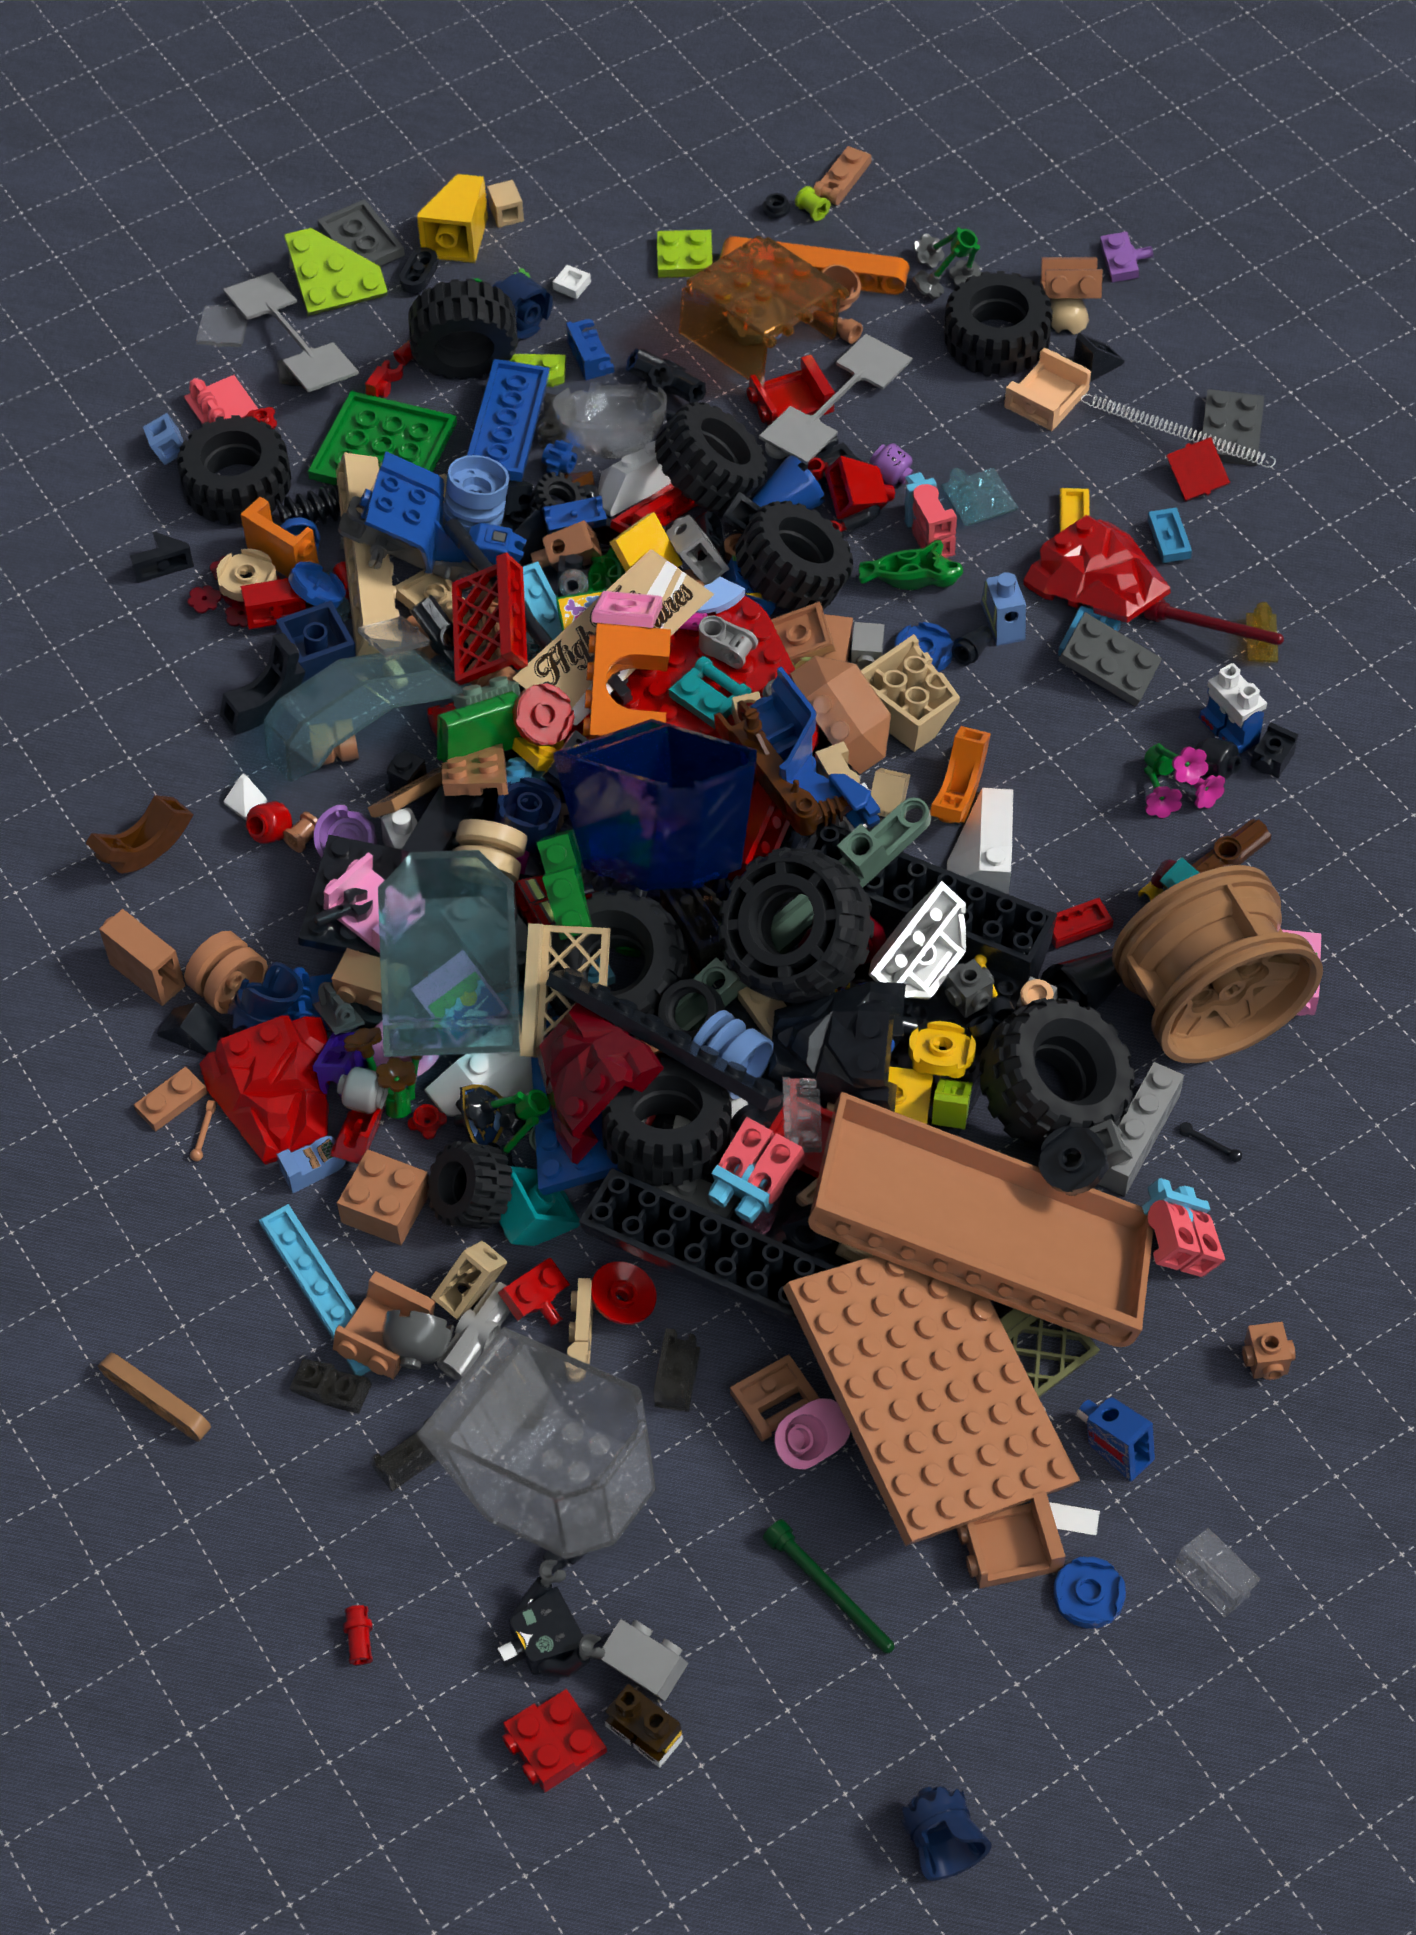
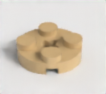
[216,549,277,602]

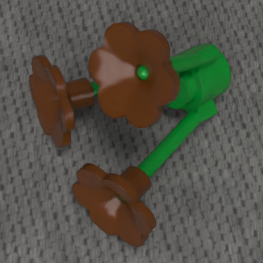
[343,1027,439,1119]

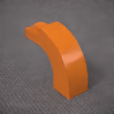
[930,726,991,823]

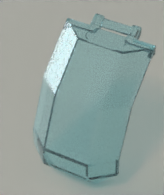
[264,648,471,782]

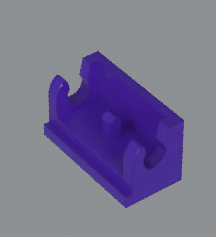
[313,1032,368,1098]

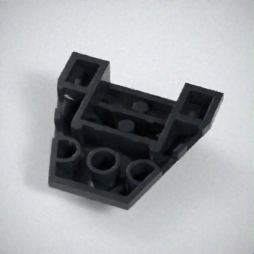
[768,981,906,1112]

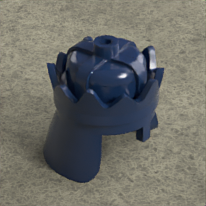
[227,962,303,1031]
[900,1787,992,1881]

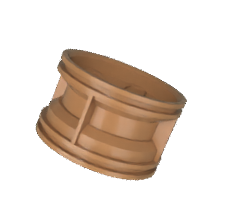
[1112,865,1323,1063]

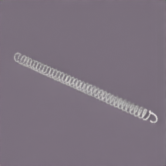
[1081,394,1276,468]

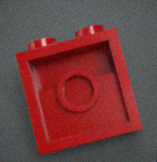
[502,1688,607,1793]

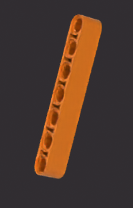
[718,236,910,295]

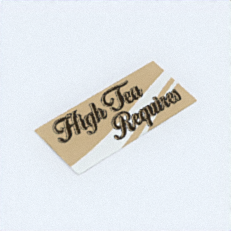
[513,549,714,726]

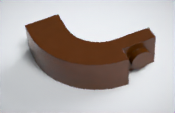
[85,795,194,873]

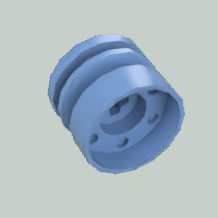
[443,455,510,532]
[693,1010,774,1100]

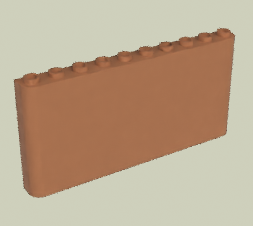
[808,1092,1154,1347]

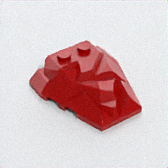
[1023,515,1171,623]
[199,1015,330,1165]

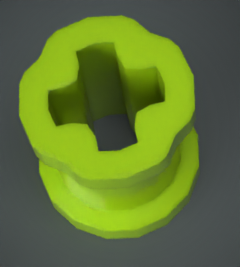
[795,186,831,221]

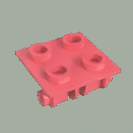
[184,375,258,424]

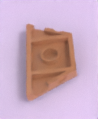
[442,743,508,796]

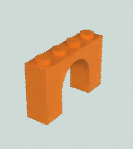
[583,623,671,754]

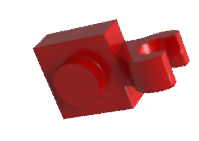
[365,360,404,398]

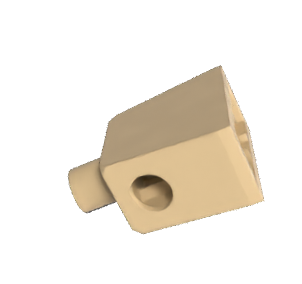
[431,1241,507,1319]

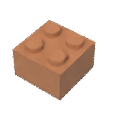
[337,1149,429,1246]

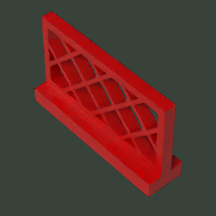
[452,552,528,686]

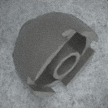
[382,1310,454,1370]

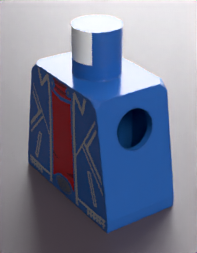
[1077,1397,1155,1482]

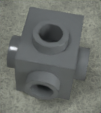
[945,959,994,1018]

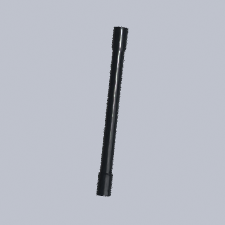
[444,518,553,651]

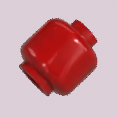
[246,801,292,844]

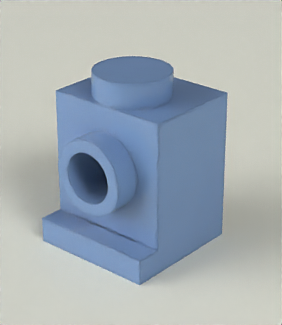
[143,413,184,466]

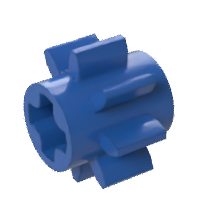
[542,440,577,476]

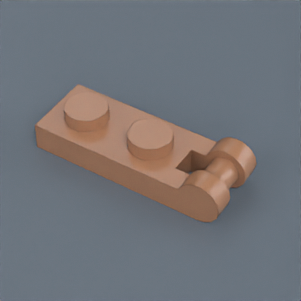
[813,146,871,206]

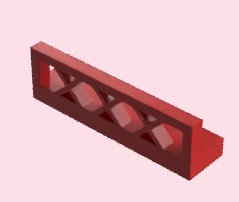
[610,483,697,533]

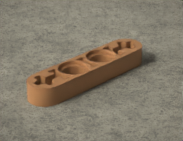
[98,1352,211,1442]

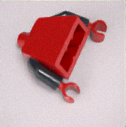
[808,454,895,532]

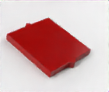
[1166,437,1230,502]

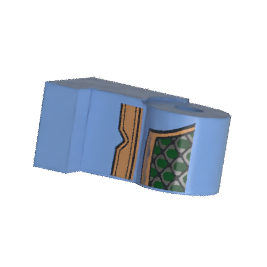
[277,1136,346,1193]

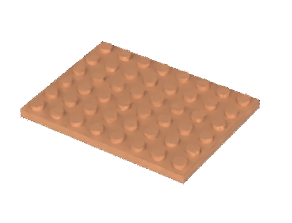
[783,1256,1080,1546]

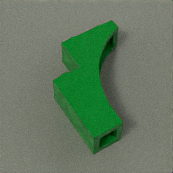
[536,828,592,940]

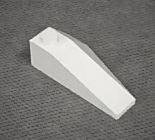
[947,788,1013,894]

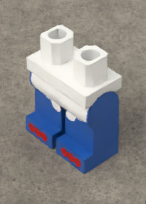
[1199,663,1267,754]

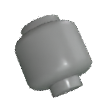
[337,1067,389,1114]

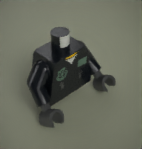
[496,1560,605,1678]

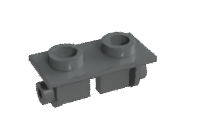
[312,982,365,1035]

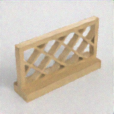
[520,923,611,1058]

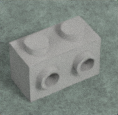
[601,1619,688,1701]

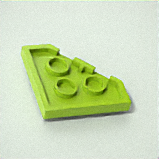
[284,228,388,316]

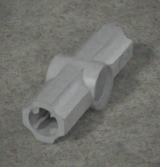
[437,1282,510,1380]

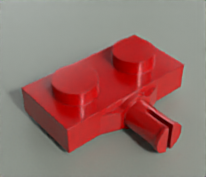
[498,1257,570,1327]

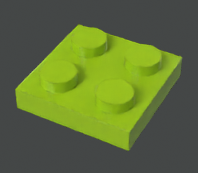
[657,230,713,278]

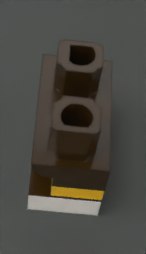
[605,1683,683,1768]

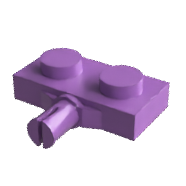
[1100,231,1153,283]

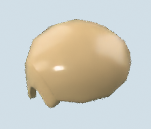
[1050,298,1089,335]

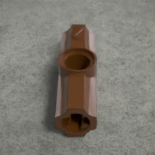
[1191,818,1271,873]

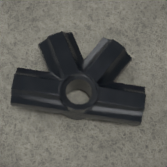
[626,348,707,403]

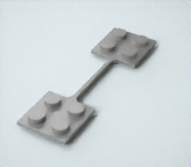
[223,272,359,392]
[759,334,913,464]

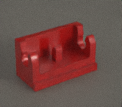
[241,578,306,629]
[330,1106,384,1164]

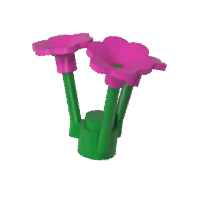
[1144,743,1225,818]

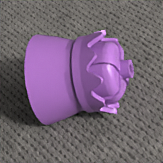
[314,805,377,858]

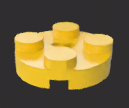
[908,1021,976,1078]

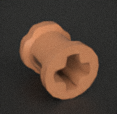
[283,811,318,853]

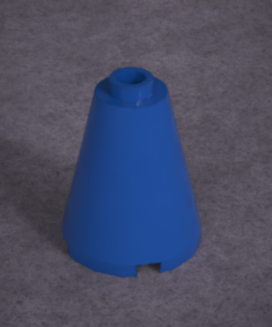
[752,455,825,510]

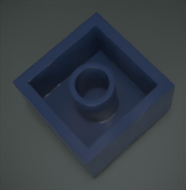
[276,601,356,685]

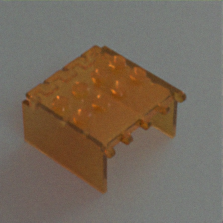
[679,236,850,386]

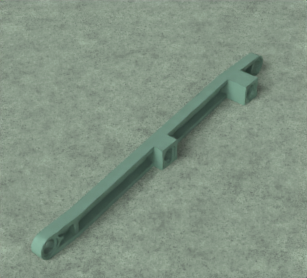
[529,797,931,1151]

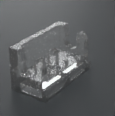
[783,1077,822,1153]
[1173,1528,1260,1618]

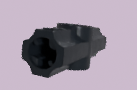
[410,594,475,672]

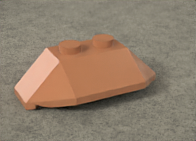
[790,656,891,774]

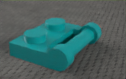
[669,656,752,729]

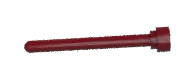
[1145,599,1284,645]

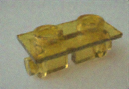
[1246,602,1278,662]

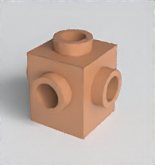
[1242,1321,1295,1380]

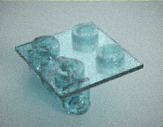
[941,468,1018,527]

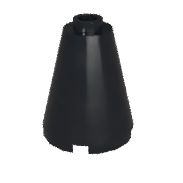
[1041,949,1122,1010]

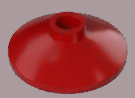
[591,1261,657,1325]

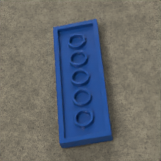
[467,359,550,482]

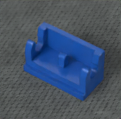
[566,319,615,381]
[542,495,607,535]

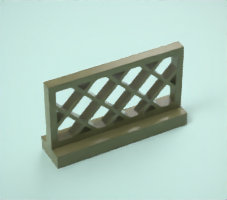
[1000,1309,1100,1398]

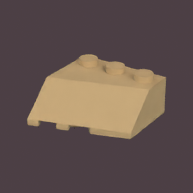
[861,634,960,752]

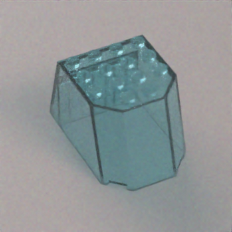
[378,850,522,1057]

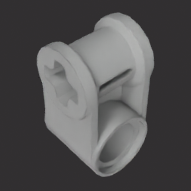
[699,615,758,668]

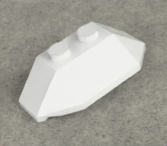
[598,441,671,517]
[868,881,966,999]
[424,1017,533,1117]

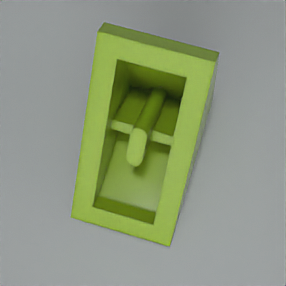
[932,1078,973,1129]

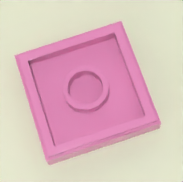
[592,591,662,628]

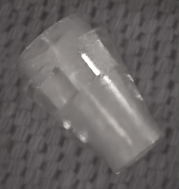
[558,569,588,596]

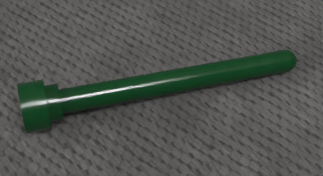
[762,1519,895,1654]

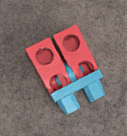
[905,472,957,558]
[708,1117,806,1223]
[1142,1178,1225,1277]

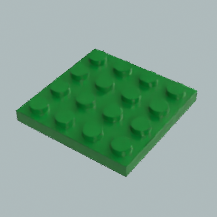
[308,391,457,486]

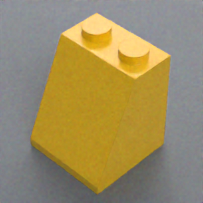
[417,174,488,263]

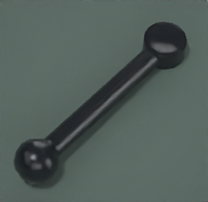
[1179,1122,1242,1162]

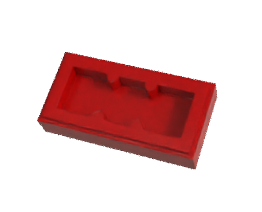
[1051,897,1114,948]

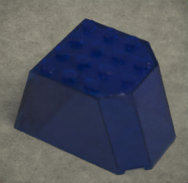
[553,719,757,891]

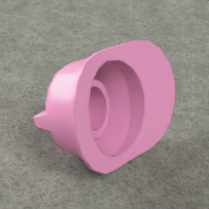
[774,1398,850,1469]

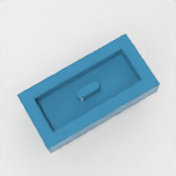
[1147,507,1192,563]

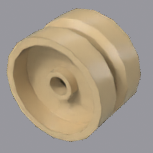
[449,819,528,885]

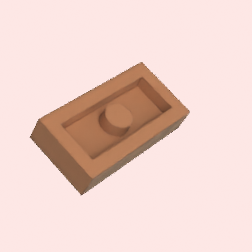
[134,1066,207,1132]

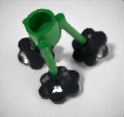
[465,1087,550,1167]

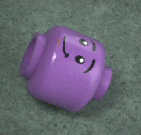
[869,443,913,486]

